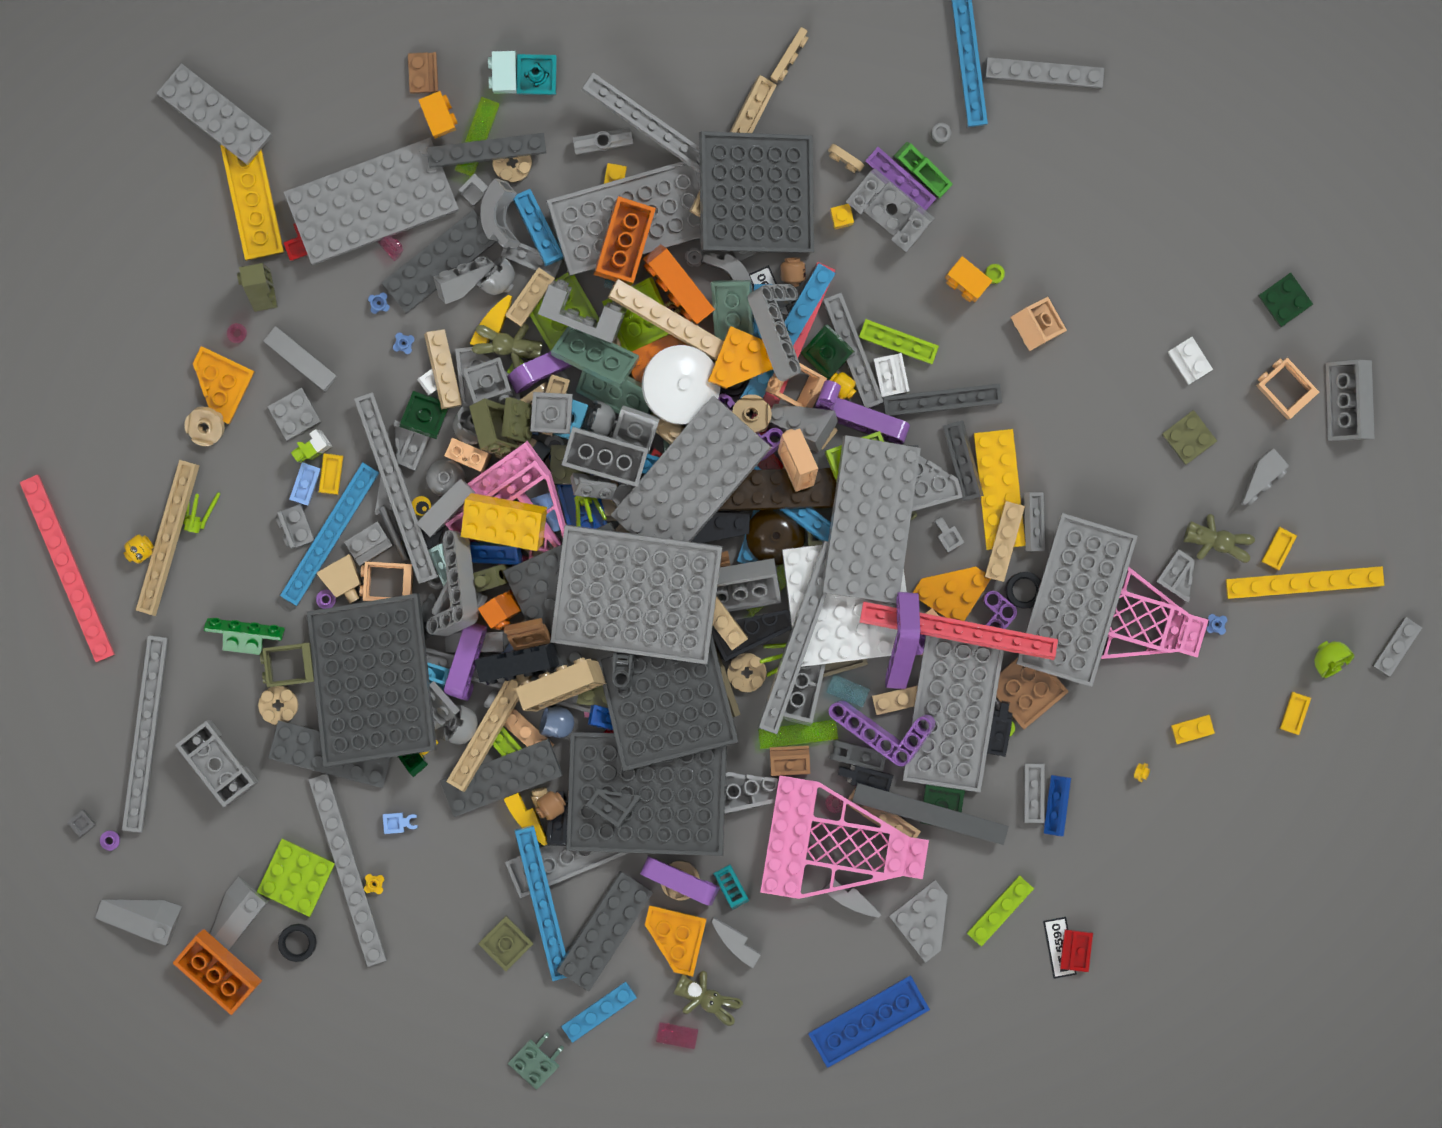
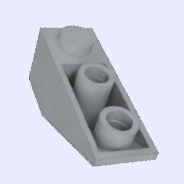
[433,256,494,304]
[1240,448,1289,505]

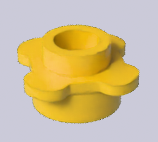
[1134,763,1150,782]
[364,874,384,894]

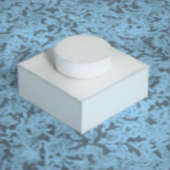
[417,369,437,395]

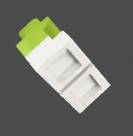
[291,429,332,463]

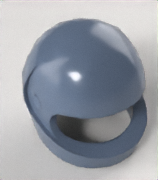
[539,706,574,738]

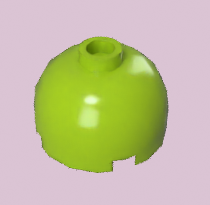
[1314,641,1355,678]

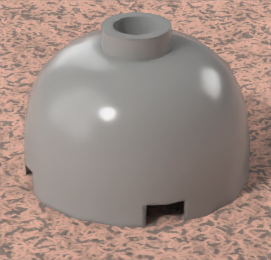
[477,256,515,295]
[583,399,617,436]
[453,405,479,445]
[426,459,465,497]
[443,705,479,745]

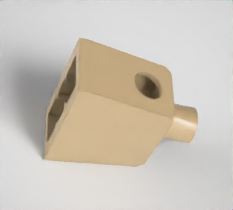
[317,554,362,604]

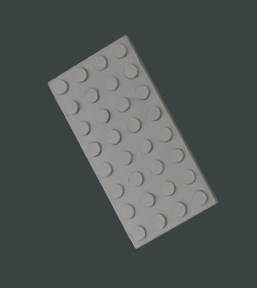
[284,137,459,265]
[546,161,701,276]
[611,396,772,542]
[821,435,921,604]
[1016,513,1138,687]
[903,635,1004,792]

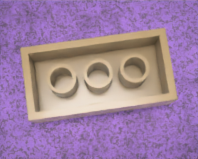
[515,658,606,712]

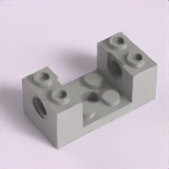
[846,169,935,252]
[538,279,627,343]
[175,720,259,807]

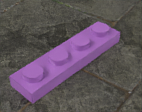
[865,147,937,210]

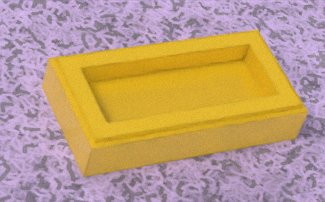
[319,453,344,495]
[1261,527,1297,571]
[1279,692,1311,735]

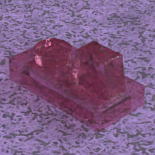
[377,235,403,261]
[656,1022,698,1049]

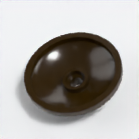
[746,509,805,565]

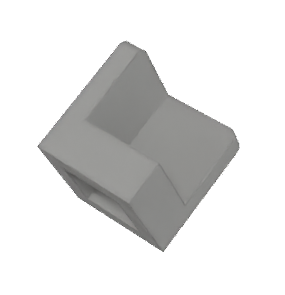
[458,173,488,206]

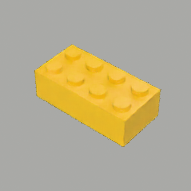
[461,493,547,551]

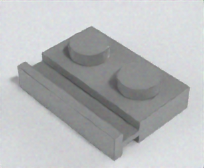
[344,521,393,566]

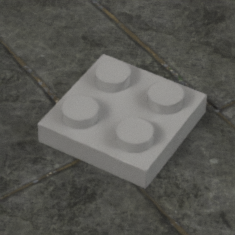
[267,387,321,441]
[530,392,573,434]

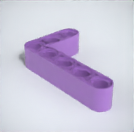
[815,380,910,445]
[885,592,920,689]
[829,700,935,766]

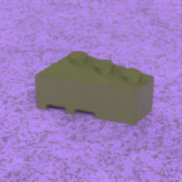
[237,263,278,312]

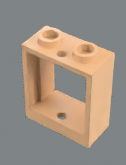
[1256,358,1319,420]
[765,363,827,408]
[778,428,818,492]
[444,438,492,472]
[360,562,414,601]

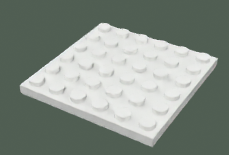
[782,545,907,667]

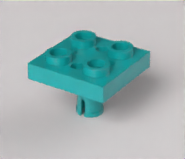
[516,54,557,95]

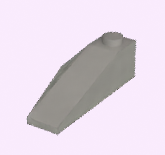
[783,664,826,726]
[725,772,779,814]
[210,876,269,951]
[95,899,183,946]

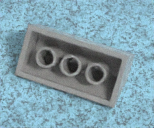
[1326,360,1375,441]
[716,558,782,612]

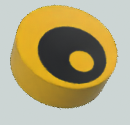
[412,496,432,516]

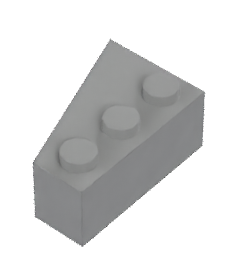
[767,404,838,453]

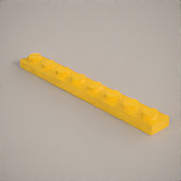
[1225,566,1384,599]

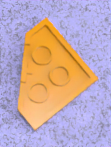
[708,326,773,389]
[193,346,255,425]
[912,567,991,621]
[645,905,707,977]

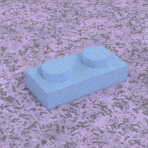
[289,462,321,506]
[531,493,560,532]

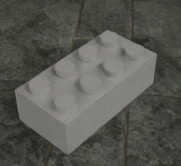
[562,426,649,487]

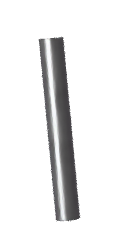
[378,505,410,561]

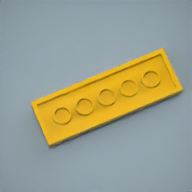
[220,145,284,261]
[974,429,1025,550]

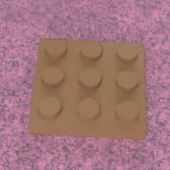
[996,657,1069,730]

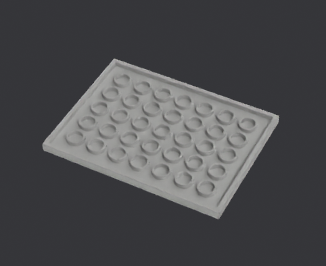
[550,525,723,664]

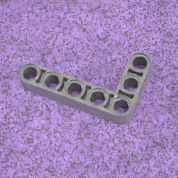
[748,284,801,382]
[426,530,478,637]

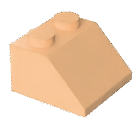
[1011,297,1067,351]

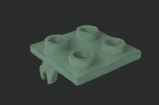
[508,1032,564,1090]

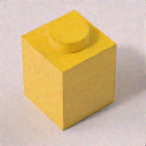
[830,204,854,230]

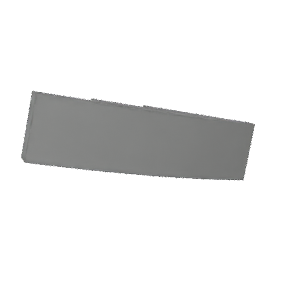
[264,326,338,392]

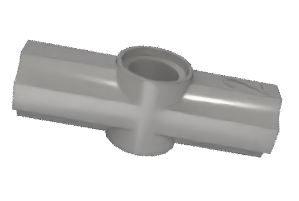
[573,127,634,155]

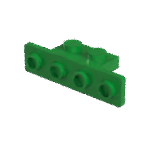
[204,618,285,655]

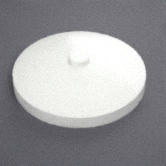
[642,345,720,425]

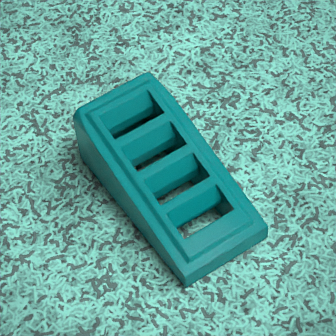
[713,865,750,909]

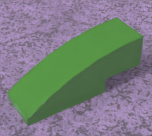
[894,142,953,198]

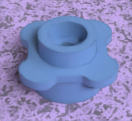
[368,293,390,314]
[393,333,414,354]
[1206,614,1227,635]

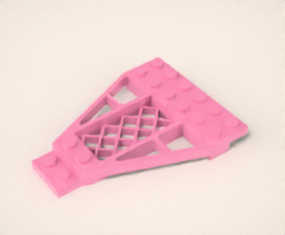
[445,441,566,566]
[1101,567,1208,659]
[760,776,929,899]

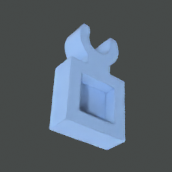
[383,812,418,834]

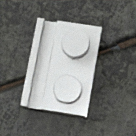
[1168,337,1213,385]
[873,353,909,397]

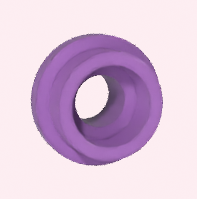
[316,590,336,609]
[100,831,120,851]

